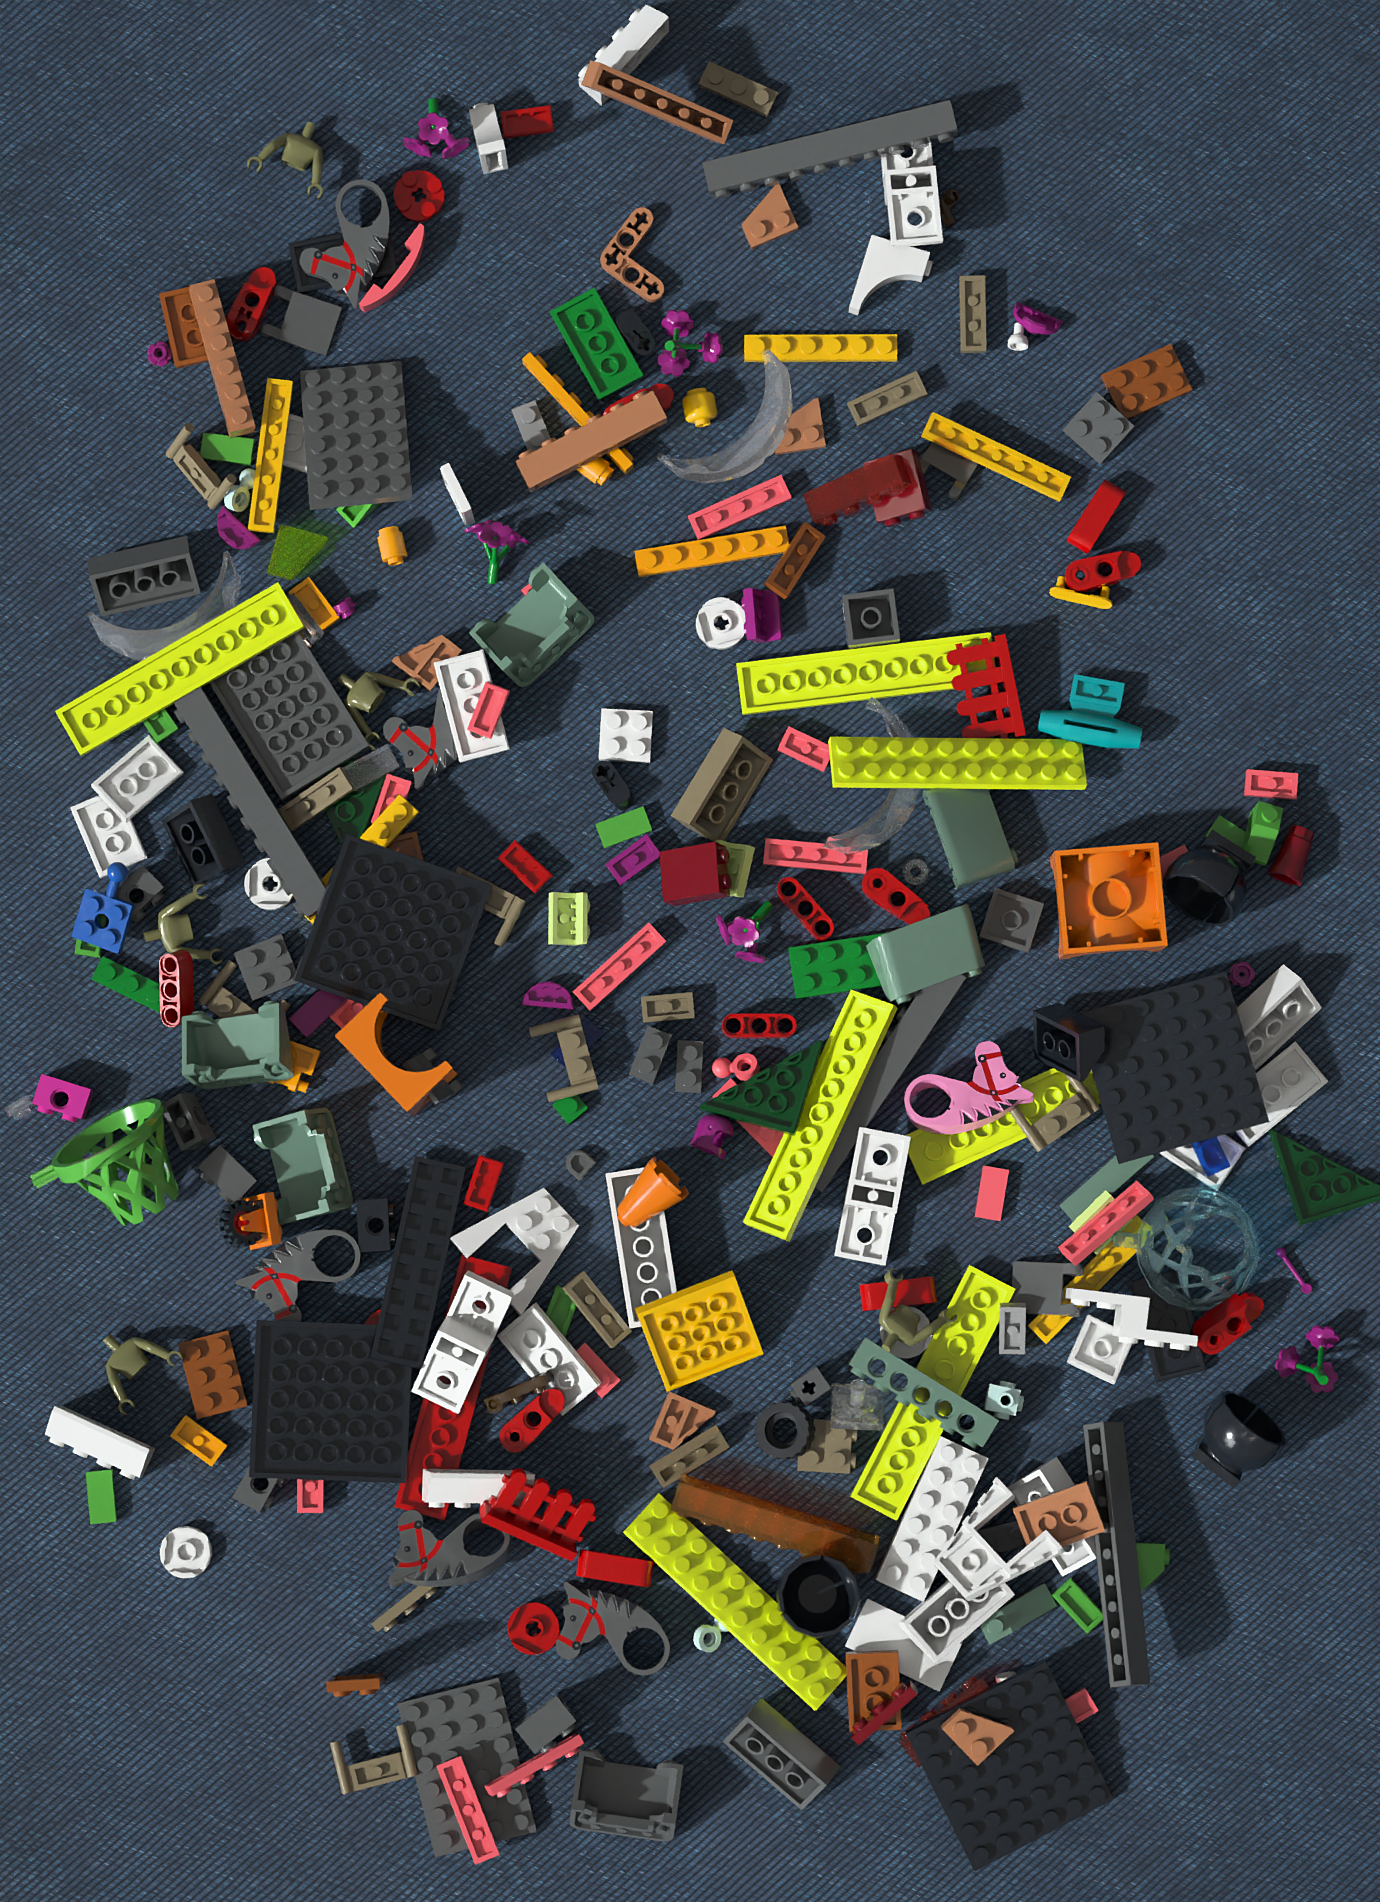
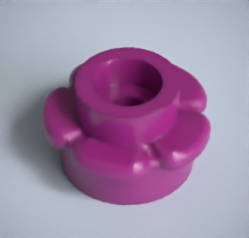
[147,342,172,367]
[332,596,357,619]
[1230,962,1255,987]

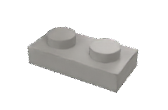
[512,400,551,452]
[999,1303,1026,1354]

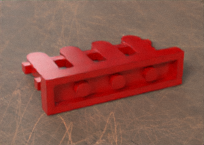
[946,634,1026,739]
[479,1469,596,1561]

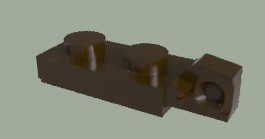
[484,1370,554,1414]

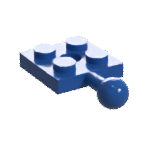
[71,862,136,954]

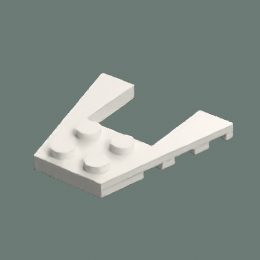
[450,1188,579,1315]
[934,1477,1065,1601]

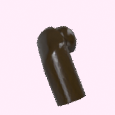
[939,188,959,228]

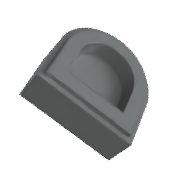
[566,1150,597,1181]

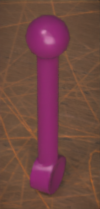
[1276,1247,1312,1294]

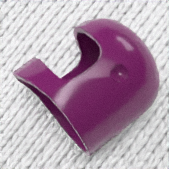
[690,1114,734,1160]

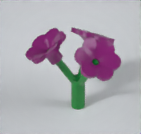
[403,98,469,160]
[658,310,723,377]
[464,519,530,584]
[716,901,773,963]
[1275,1325,1339,1393]

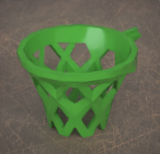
[30,1098,179,1226]

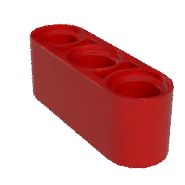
[1066,479,1126,554]
[777,877,834,941]
[159,949,194,1027]
[722,1014,797,1039]
[859,1276,937,1311]
[576,1549,654,1587]

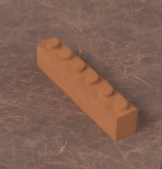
[581,61,734,144]
[189,279,255,438]
[516,391,667,492]

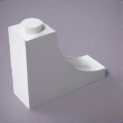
[469,103,508,174]
[849,235,933,315]

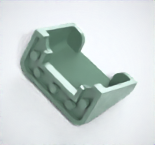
[469,562,594,687]
[922,788,1018,890]
[866,904,985,1005]
[182,1001,294,1090]
[253,1108,353,1225]

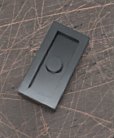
[675,1040,703,1093]

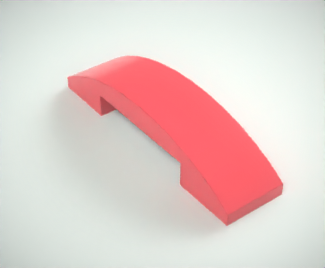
[359,223,425,312]

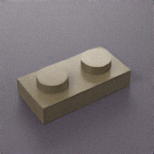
[641,992,695,1023]

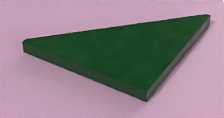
[313,759,388,845]
[699,1040,824,1136]
[1268,1129,1380,1226]

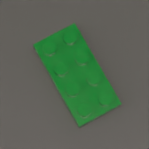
[550,288,644,401]
[788,933,886,999]

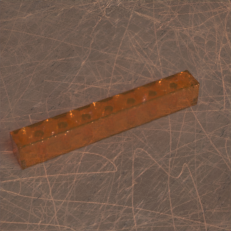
[670,1474,881,1574]

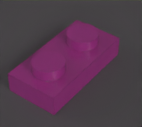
[605,834,660,886]

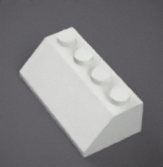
[578,5,669,106]
[1237,964,1322,1071]
[45,1405,156,1480]
[1007,1457,1097,1577]
[422,1469,535,1508]
[898,1580,1015,1663]

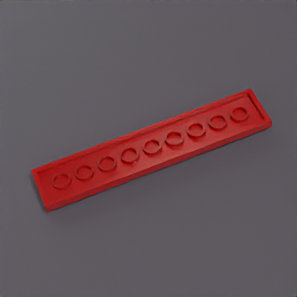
[394,1255,512,1520]

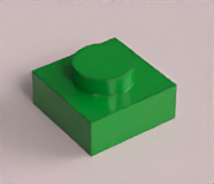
[552,1095,588,1125]

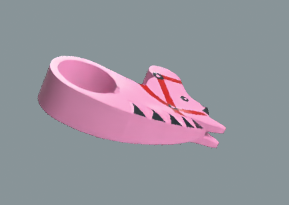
[904,1041,1034,1134]

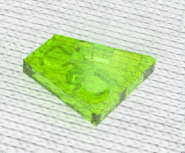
[267,524,329,581]

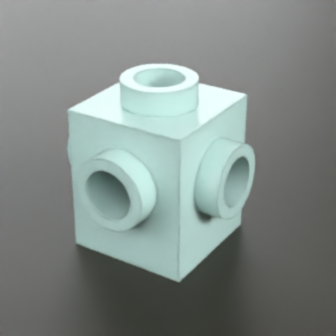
[984,1381,1024,1420]

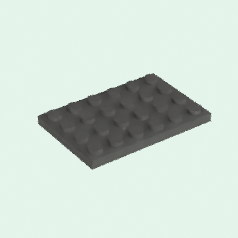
[300,361,413,510]
[209,632,370,801]
[397,1677,537,1857]

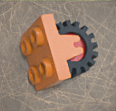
[215,1192,282,1250]

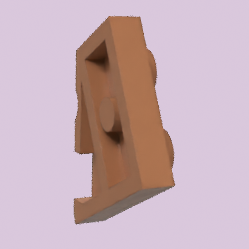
[742,184,798,249]
[771,398,826,455]
[392,635,463,692]
[649,1391,716,1450]
[941,1708,1014,1766]

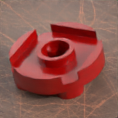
[394,170,445,223]
[507,1602,560,1655]

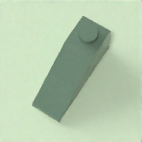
[979,1583,1057,1644]

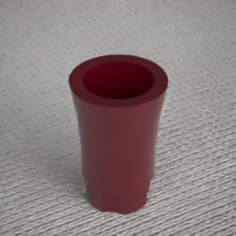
[1267,825,1314,886]

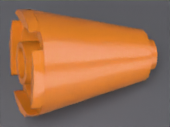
[617,1157,689,1228]

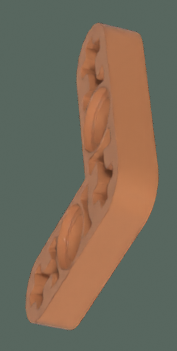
[600,207,664,302]

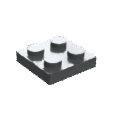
[1063,392,1135,464]
[979,888,1044,953]
[234,934,300,1001]

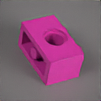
[32,1074,94,1123]

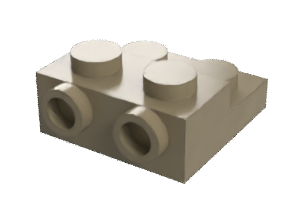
[797,1419,857,1474]

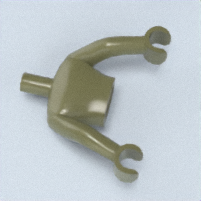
[247,122,323,201]
[338,671,421,750]
[143,882,223,964]
[879,1268,957,1352]
[103,1334,184,1415]

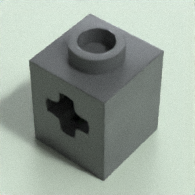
[789,1367,831,1406]

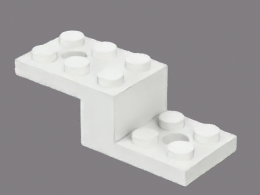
[881,142,943,248]
[834,1127,911,1266]
[412,1270,515,1414]
[1065,1288,1198,1351]

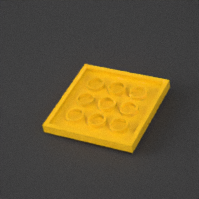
[635,1271,764,1392]

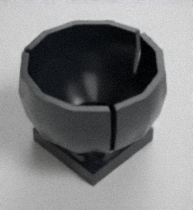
[1163,830,1256,927]
[1192,1390,1286,1488]
[776,1553,861,1639]

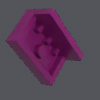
[741,588,783,643]

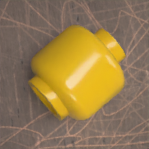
[682,388,718,427]

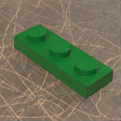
[91,956,160,1013]

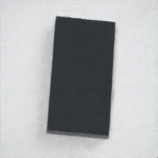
[289,233,397,294]
[1130,1269,1207,1383]

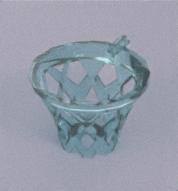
[1112,1187,1259,1311]

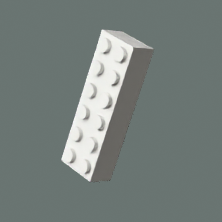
[606,1167,677,1328]
[875,1436,988,1602]

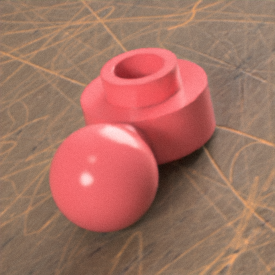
[712,1053,760,1081]

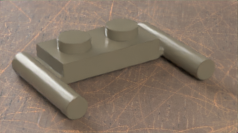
[166,423,236,509]
[455,867,526,947]
[198,960,291,1018]
[529,1014,599,1102]
[1009,1074,1101,1152]
[330,1723,419,1794]

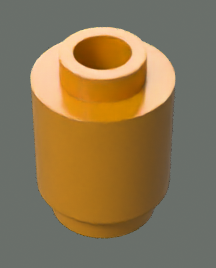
[576,457,614,486]
[377,526,407,566]

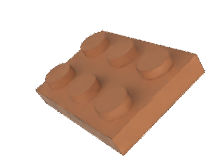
[1013,1481,1106,1547]

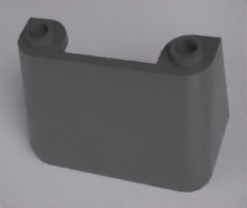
[569,1749,683,1842]

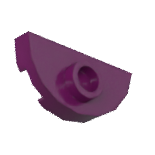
[1013,302,1063,335]
[217,506,261,550]
[522,981,573,1010]

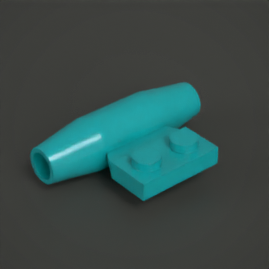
[1038,674,1143,749]

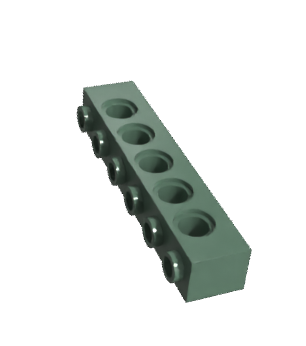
[849,1338,999,1449]

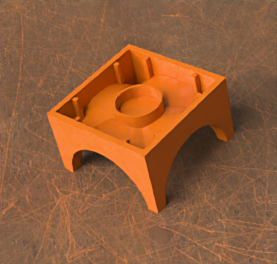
[1050,842,1168,959]
[335,992,458,1117]

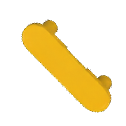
[1049,576,1112,609]

